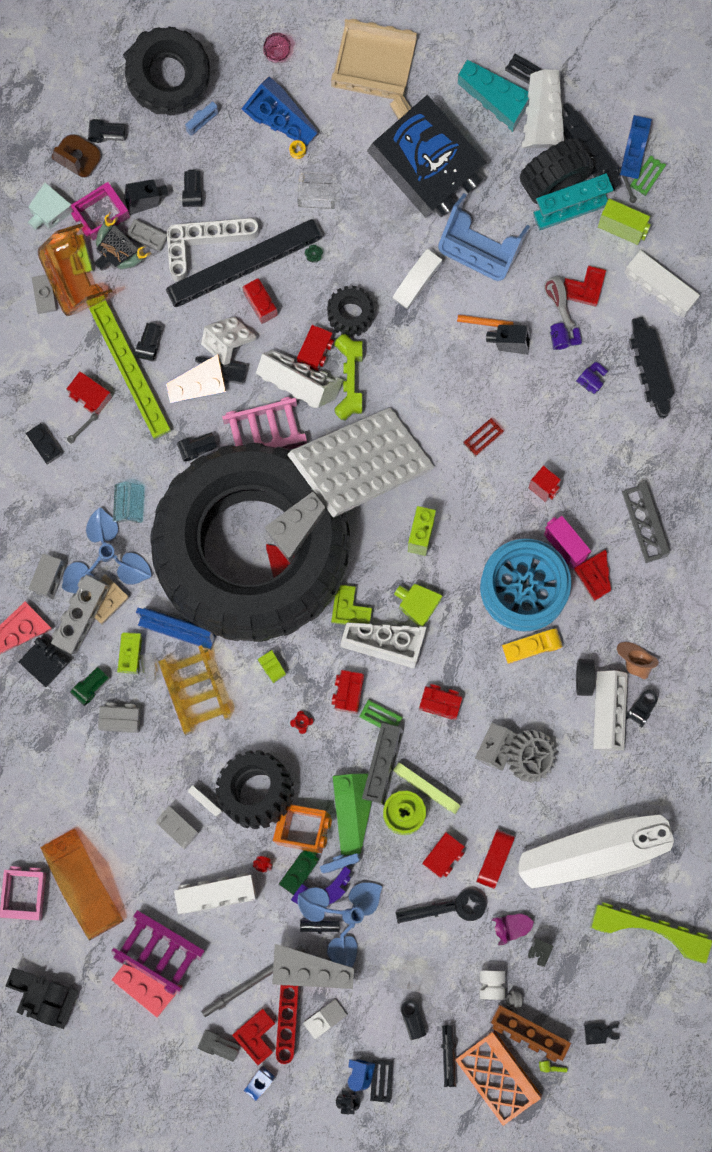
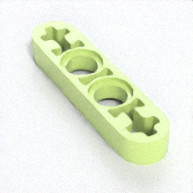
[393,763,461,814]

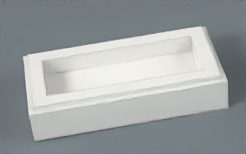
[188,785,223,818]

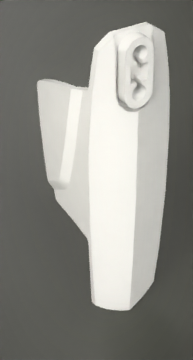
[519,815,674,888]

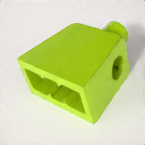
[394,584,443,627]

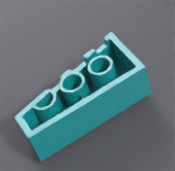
[457,60,530,132]

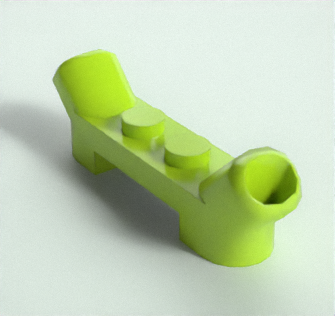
[334,334,362,421]

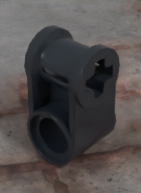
[625,690,658,728]

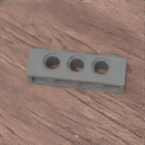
[51,574,111,654]

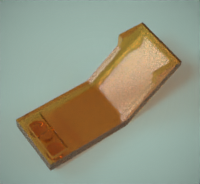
[40,828,124,941]

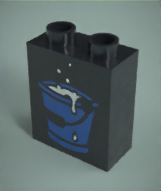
[367,94,487,218]

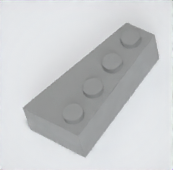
[272,944,354,989]

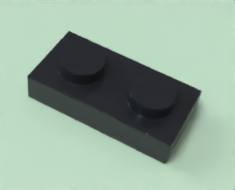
[25,423,63,465]

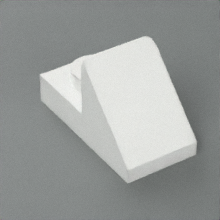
[303,999,347,1039]

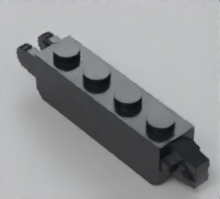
[562,103,621,192]
[629,317,674,419]

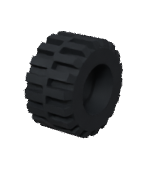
[327,285,374,337]

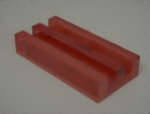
[463,418,504,458]

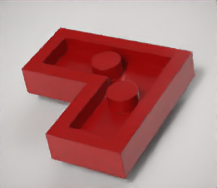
[564,266,606,307]
[232,1008,276,1066]

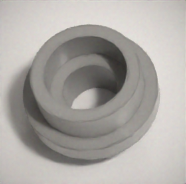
[506,991,522,1011]

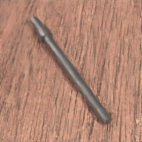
[201,945,305,1018]

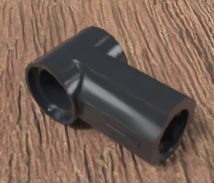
[88,119,125,143]
[182,170,202,207]
[134,322,162,362]
[177,432,218,462]
[400,999,427,1041]

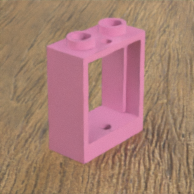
[0,866,46,921]

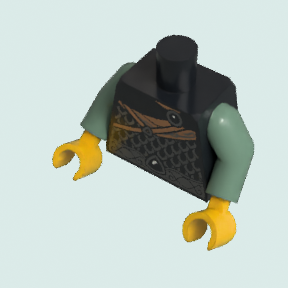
[94,212,151,271]

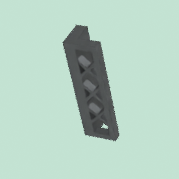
[622,481,670,563]
[362,723,404,806]

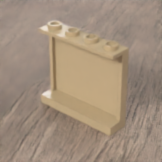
[331,19,417,99]

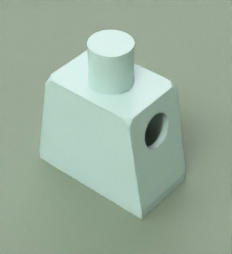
[28,183,73,230]

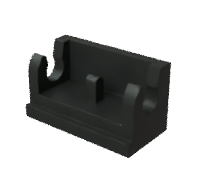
[528,938,554,967]

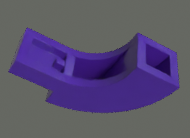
[291,867,352,906]

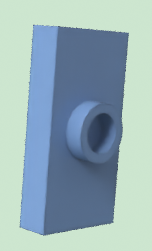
[185,101,218,136]
[320,853,361,874]

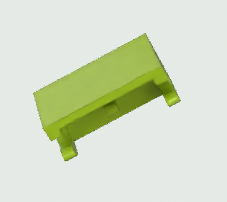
[117,633,142,675]

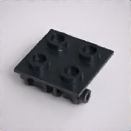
[18,634,72,687]

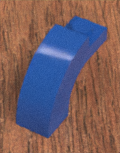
[620,115,652,179]

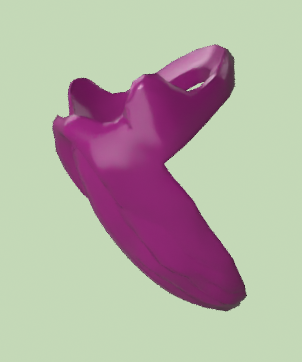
[491,914,534,946]

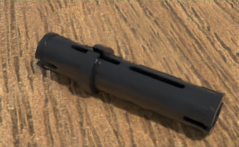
[395,899,455,924]
[441,1025,457,1087]

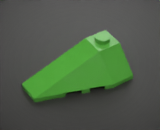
[332,774,372,856]

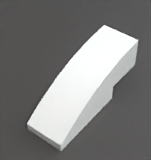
[393,249,442,309]

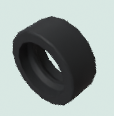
[576,659,595,696]

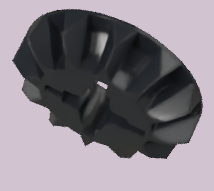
[455,889,486,921]

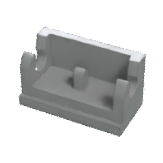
[28,554,67,600]
[156,806,199,850]

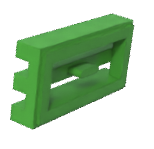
[630,155,666,196]
[359,700,402,728]

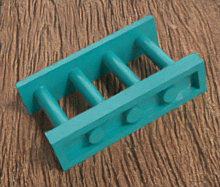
[533,173,613,231]

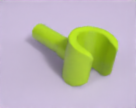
[539,1060,568,1073]

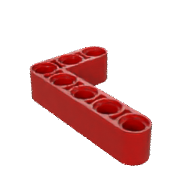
[276,985,299,1064]

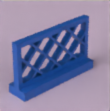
[136,607,216,650]

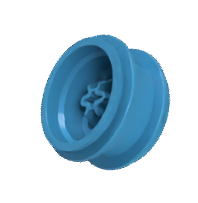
[480,539,571,632]

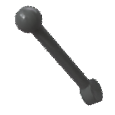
[619,167,637,203]
[67,414,98,444]

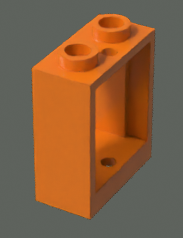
[272,805,332,853]

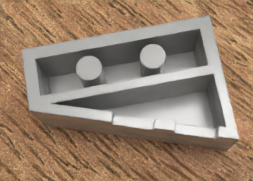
[265,492,326,563]

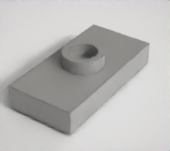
[126,219,167,253]
[32,274,57,314]

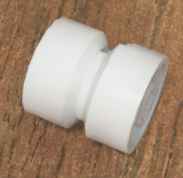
[479,971,505,1000]

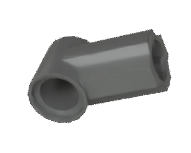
[197,1029,240,1062]

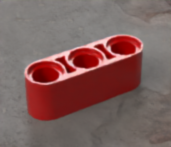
[476,829,515,889]

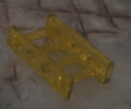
[158,645,231,736]

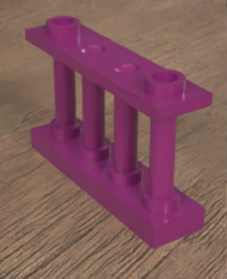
[111,910,205,995]

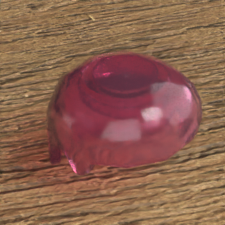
[263,32,291,63]

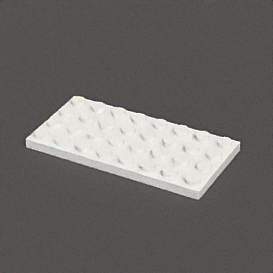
[288,408,434,518]

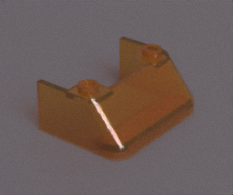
[38,223,113,316]

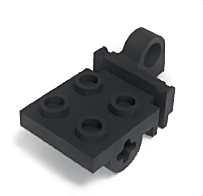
[5,967,78,1030]

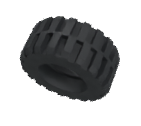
[520,139,594,204]
[215,750,294,829]

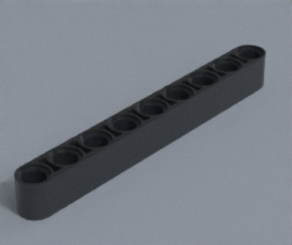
[166,219,323,307]

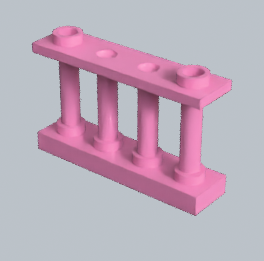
[222,397,307,450]

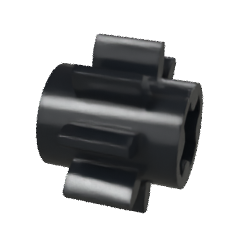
[336,1090,361,1115]

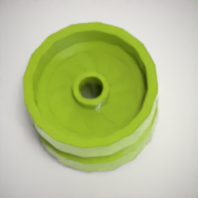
[383,791,426,836]

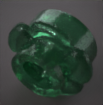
[304,245,323,263]

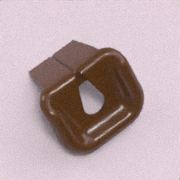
[51,134,101,178]

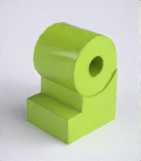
[258,650,286,683]

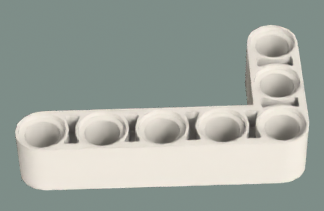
[167,218,259,282]

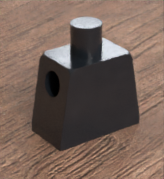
[124,179,168,215]
[486,325,531,355]

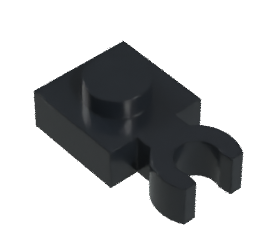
[584,1023,620,1045]

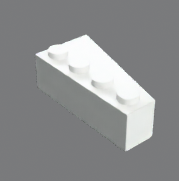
[521,69,564,148]
[256,350,343,408]
[340,623,426,669]
[174,873,257,915]

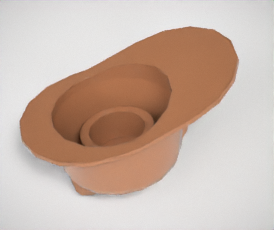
[616,642,659,679]

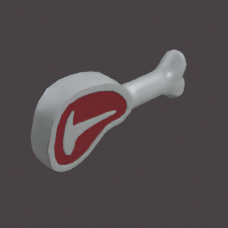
[544,276,575,332]

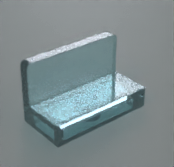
[113,482,144,523]

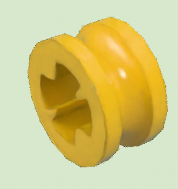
[289,140,306,159]

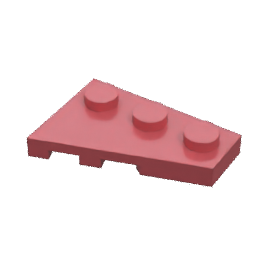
[0,602,52,654]
[112,964,183,1018]

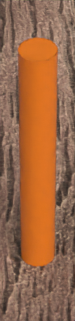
[457,314,514,327]

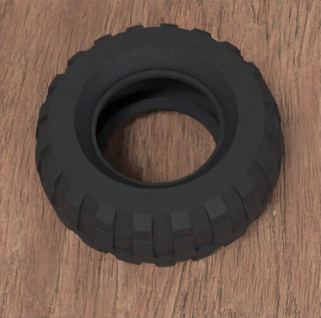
[150,443,350,642]

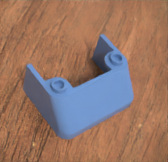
[438,193,530,281]

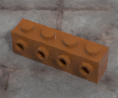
[489,1005,571,1062]

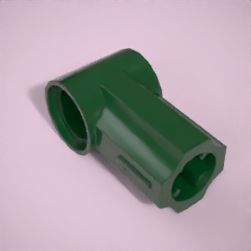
[70,666,110,706]

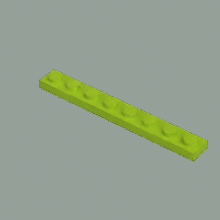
[89,300,171,439]

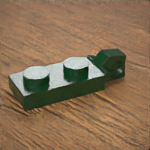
[278,843,319,895]

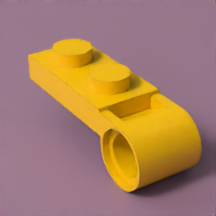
[502,628,563,664]

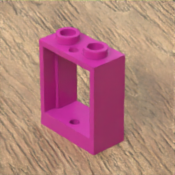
[71,182,130,241]
[544,516,591,570]

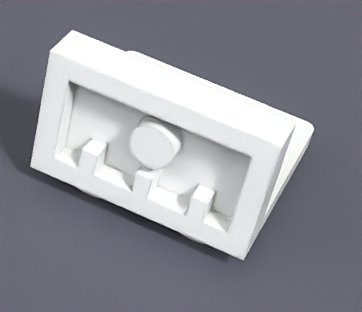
[201,317,256,365]

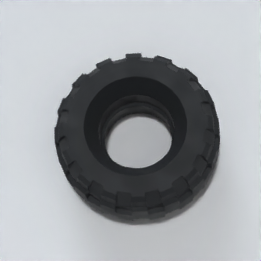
[125,26,210,116]

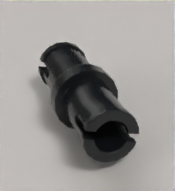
[300,919,340,934]

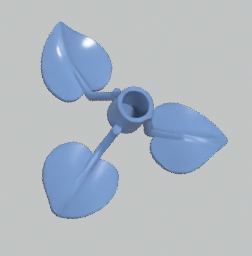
[62,508,151,594]
[298,883,382,968]

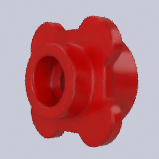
[290,711,313,734]
[253,856,272,872]

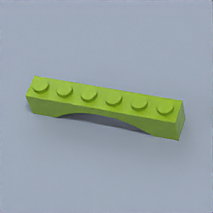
[589,902,712,964]

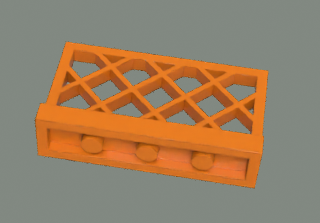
[455,1030,542,1126]

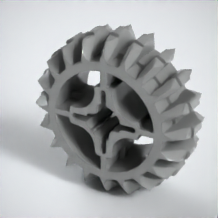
[506,729,557,783]

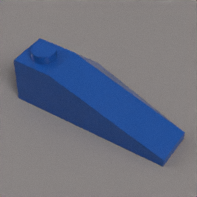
[241,76,318,146]

